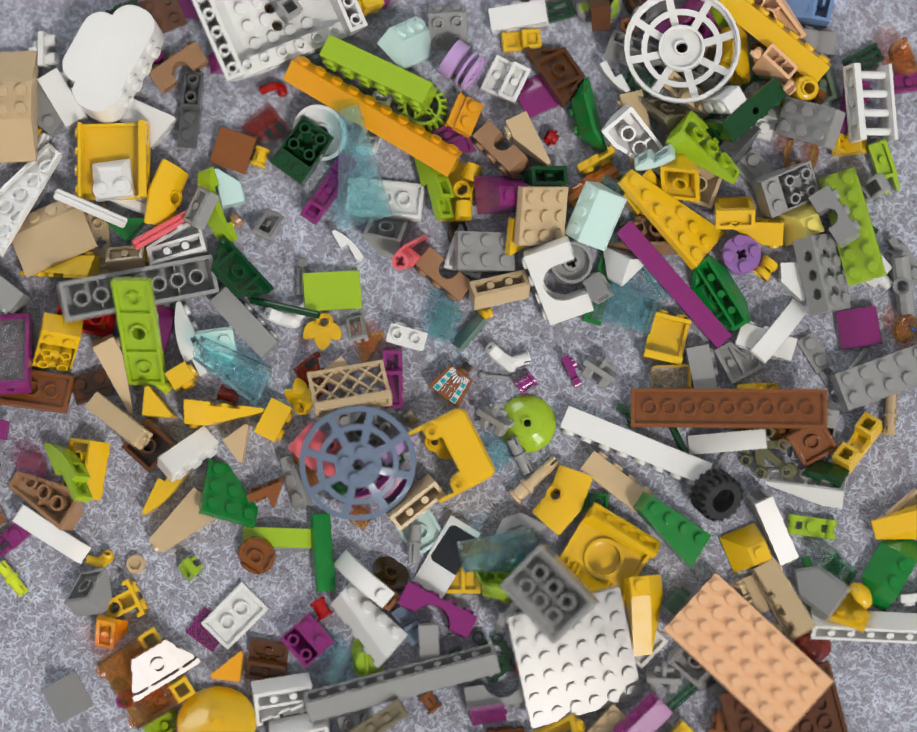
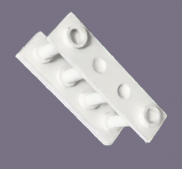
[843,63,898,143]

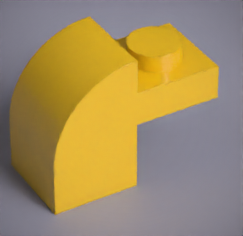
[831,133,868,157]

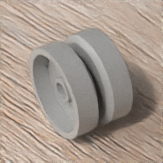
[550,241,593,286]

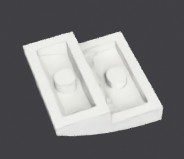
[480,55,531,104]

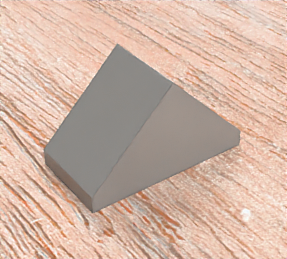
[253,209,284,243]

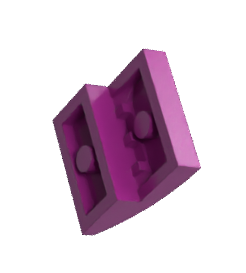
[517,75,560,118]
[836,306,882,350]

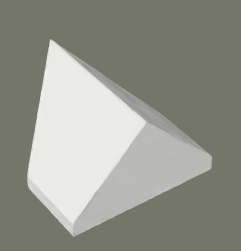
[603,246,643,287]

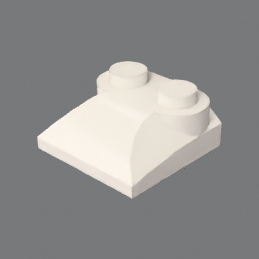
[92,158,135,202]

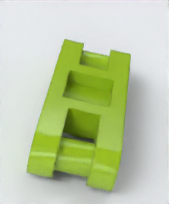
[786,514,837,540]

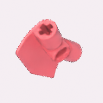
[392,234,429,270]
[288,422,353,481]

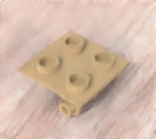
[729,575,770,614]

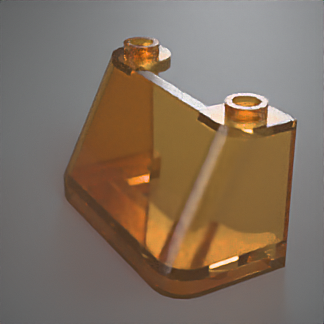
[95,637,179,730]

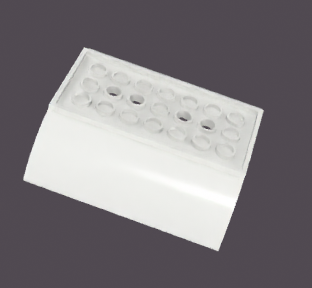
[192,0,368,82]

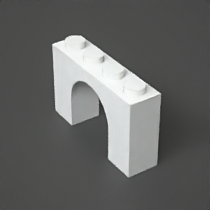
[521,236,594,325]

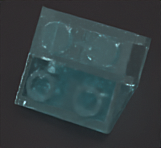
[427,301,462,345]

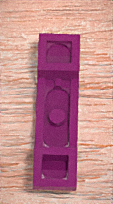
[300,152,357,225]

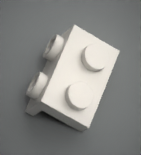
[386,321,428,352]

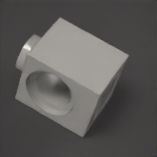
[582,272,614,305]

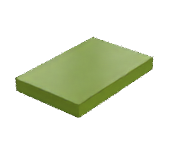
[302,270,362,311]

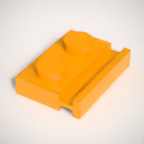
[444,92,484,138]

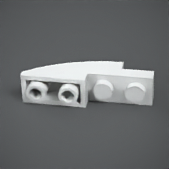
[174,301,210,377]

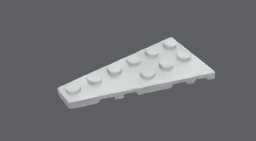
[0,143,63,257]

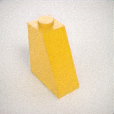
[713,24,750,86]

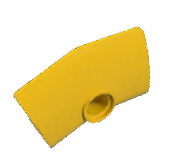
[144,159,189,225]
[437,160,483,222]
[532,465,593,535]

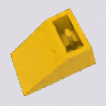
[32,312,83,373]

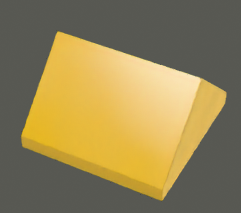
[142,385,178,419]

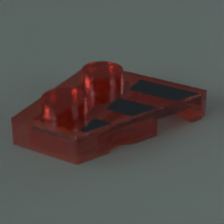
[241,105,291,143]
[293,351,329,400]

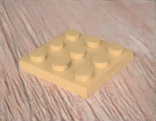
[514,186,568,246]

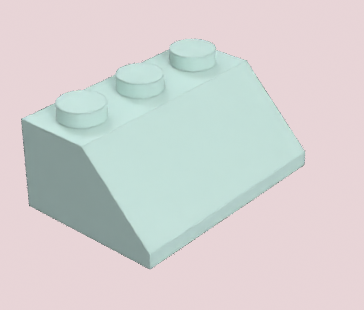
[377,16,432,70]
[565,181,627,251]

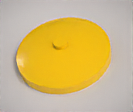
[177,686,256,732]

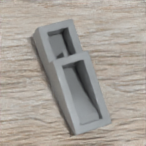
[418,622,441,662]

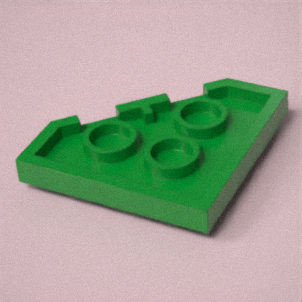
[199,459,258,529]

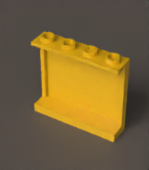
[75,120,151,201]

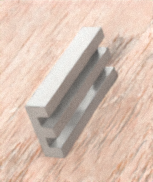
[345,315,369,345]

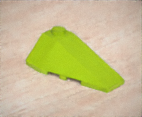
[665,110,740,184]

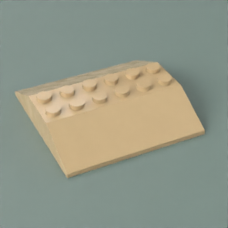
[0,51,38,163]

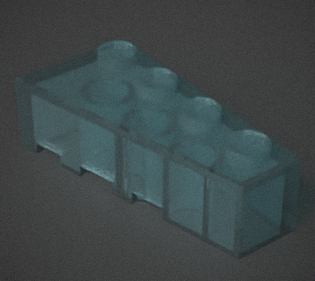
[193,336,272,407]

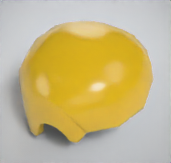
[848,582,872,610]

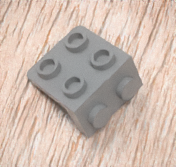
[428,3,468,50]

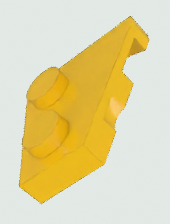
[829,594,871,633]

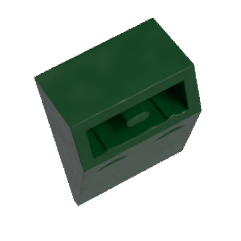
[270,116,334,187]
[523,166,569,187]

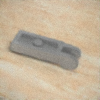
[797,332,838,386]

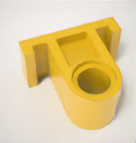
[105,579,149,618]

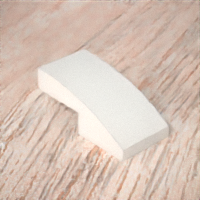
[598,61,630,94]
[331,230,364,263]

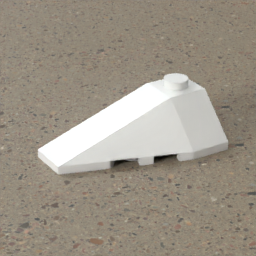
[601,104,664,176]
[765,466,847,508]

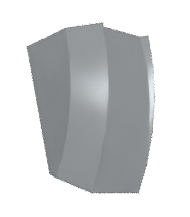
[668,644,713,690]

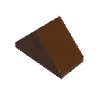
[588,0,611,32]

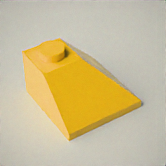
[660,154,700,202]
[719,523,773,573]

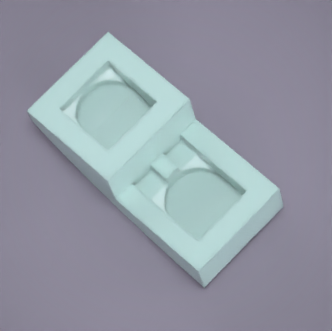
[634,143,675,171]

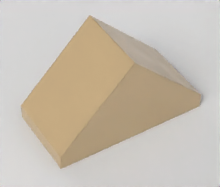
[223,424,251,463]

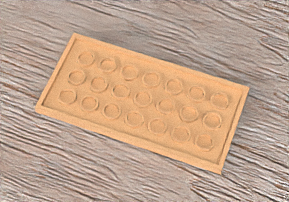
[663,573,833,732]

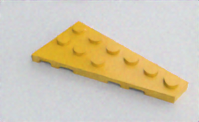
[617,169,725,270]

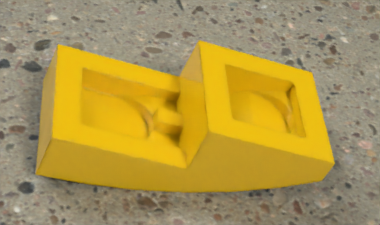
[500,29,542,53]

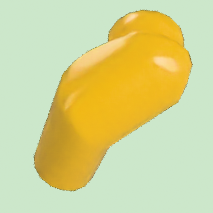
[86,550,114,568]

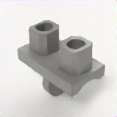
[581,354,617,389]
[476,402,515,437]
[645,661,682,693]

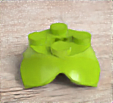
[475,557,519,603]

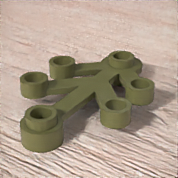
[734,428,797,479]

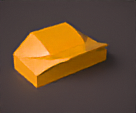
[95,614,128,649]

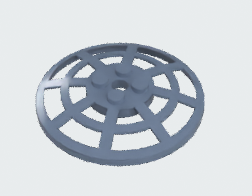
[299,405,416,520]

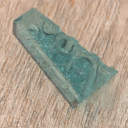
[457,528,539,572]

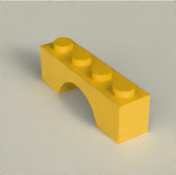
[137,627,196,704]

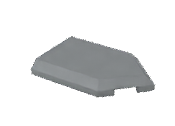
[793,565,851,620]

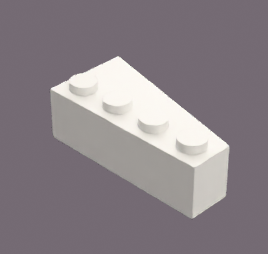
[331,582,408,669]

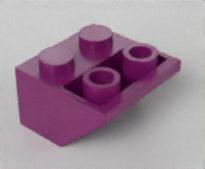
[280,612,336,668]

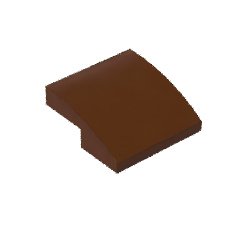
[245,636,289,680]

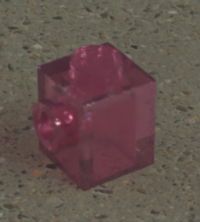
[14,450,47,477]

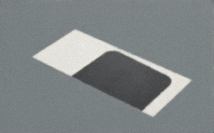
[413,515,480,599]

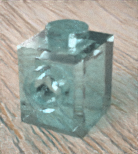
[488,441,512,471]

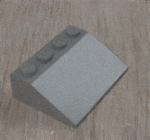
[500,544,600,644]

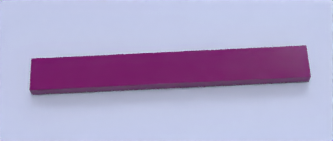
[615,220,732,349]

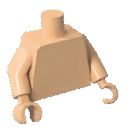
[750,42,799,96]

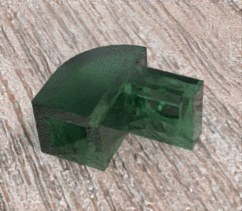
[818,548,858,585]

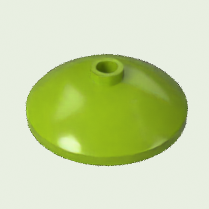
[501,395,556,453]

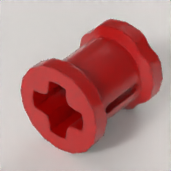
[309,596,333,621]

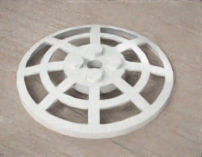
[624,0,741,103]

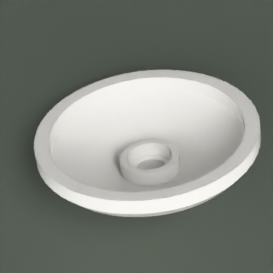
[293,104,348,161]

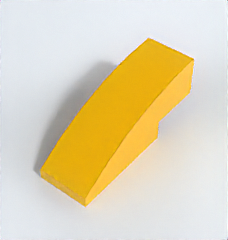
[141,470,190,515]

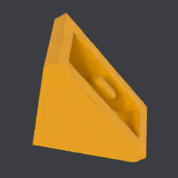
[210,650,245,682]

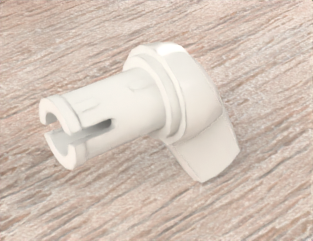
[263,302,305,329]
[485,342,532,372]

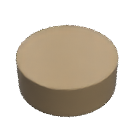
[126,554,146,574]

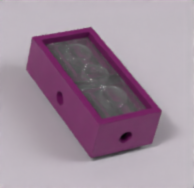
[0,313,33,394]

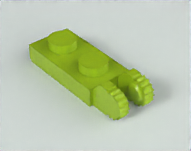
[866,139,900,195]

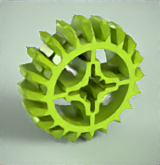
[397,86,448,133]

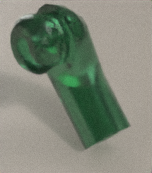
[616,403,635,428]

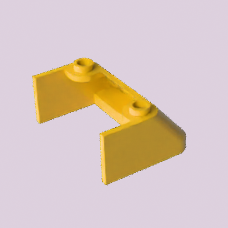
[408,408,495,503]

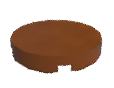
[238,536,276,574]

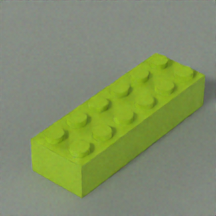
[319,34,436,113]

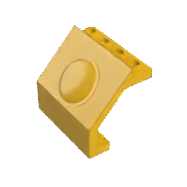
[559,502,661,606]

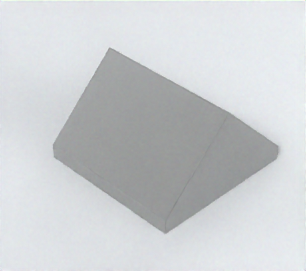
[41,671,94,724]

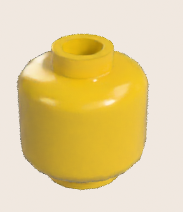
[791,76,819,101]

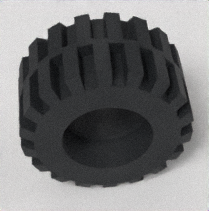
[690,468,744,522]

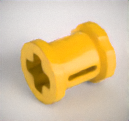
[249,145,271,169]

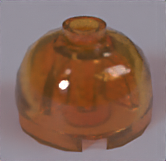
[885,37,917,76]

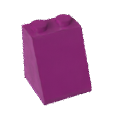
[474,176,531,214]

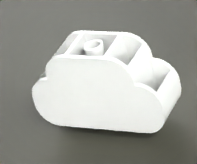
[62,5,164,123]

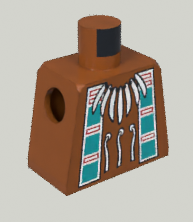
[429,361,473,408]

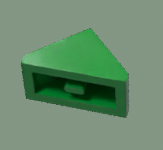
[106,218,147,243]

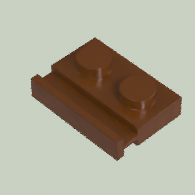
[73,368,115,406]

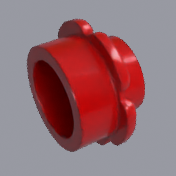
[543,128,559,147]

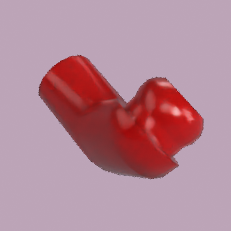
[259,81,288,97]

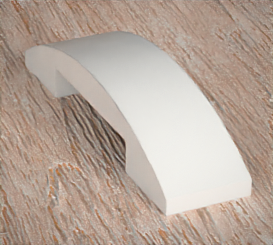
[750,298,808,364]

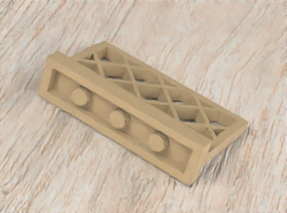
[307,360,392,419]

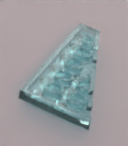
[337,104,393,231]

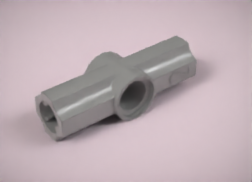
[891,255,916,315]

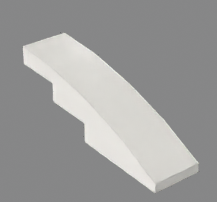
[688,429,767,455]
[12,504,91,564]

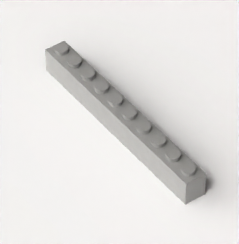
[303,643,501,722]

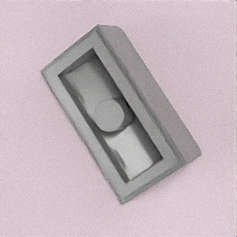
[183,186,219,230]

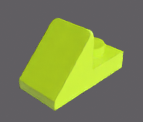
[142,709,178,732]

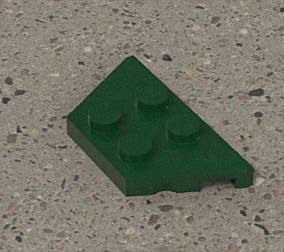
[211,235,274,298]

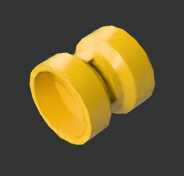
[752,255,779,282]

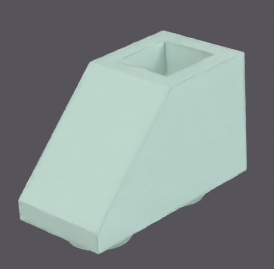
[214,168,247,209]

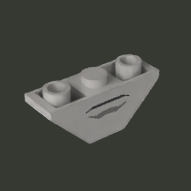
[490,513,546,549]

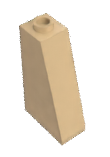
[85,392,153,450]
[149,487,217,553]

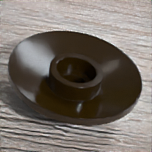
[373,556,409,588]

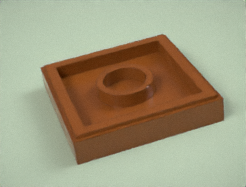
[209,126,258,174]
[785,429,838,467]

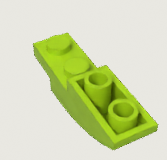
[414,158,455,220]
[43,442,93,502]

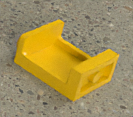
[642,310,691,365]

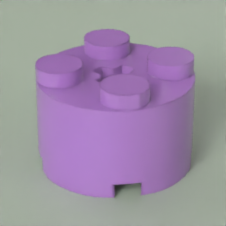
[720,235,761,276]

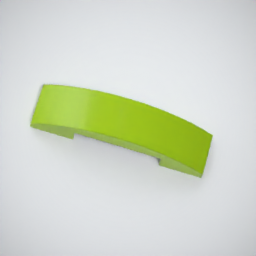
[197,167,238,242]
[242,526,312,548]

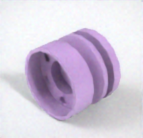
[438,40,487,91]

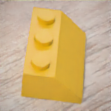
[62,438,110,501]

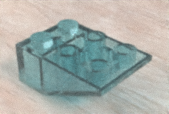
[591,284,660,335]

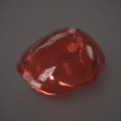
[794,631,831,664]

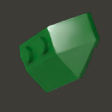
[568,77,607,153]
[691,256,750,331]
[861,539,917,612]

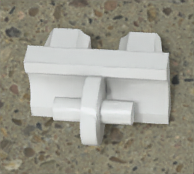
[28,31,59,69]

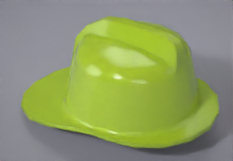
[352,638,384,677]

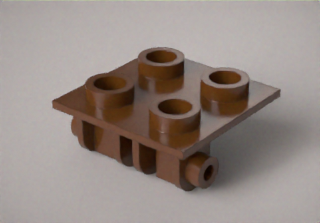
[137,0,188,34]

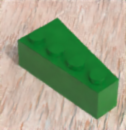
[633,492,712,568]

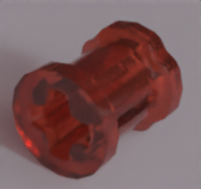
[217,384,241,406]

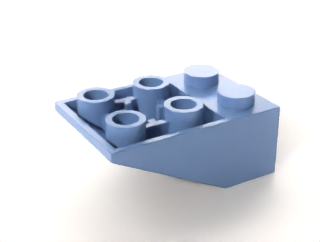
[786,0,834,28]

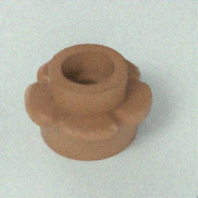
[227,212,245,229]

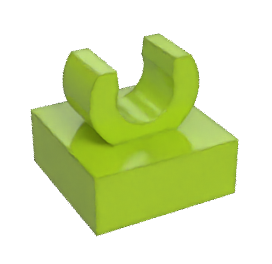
[177,556,203,582]

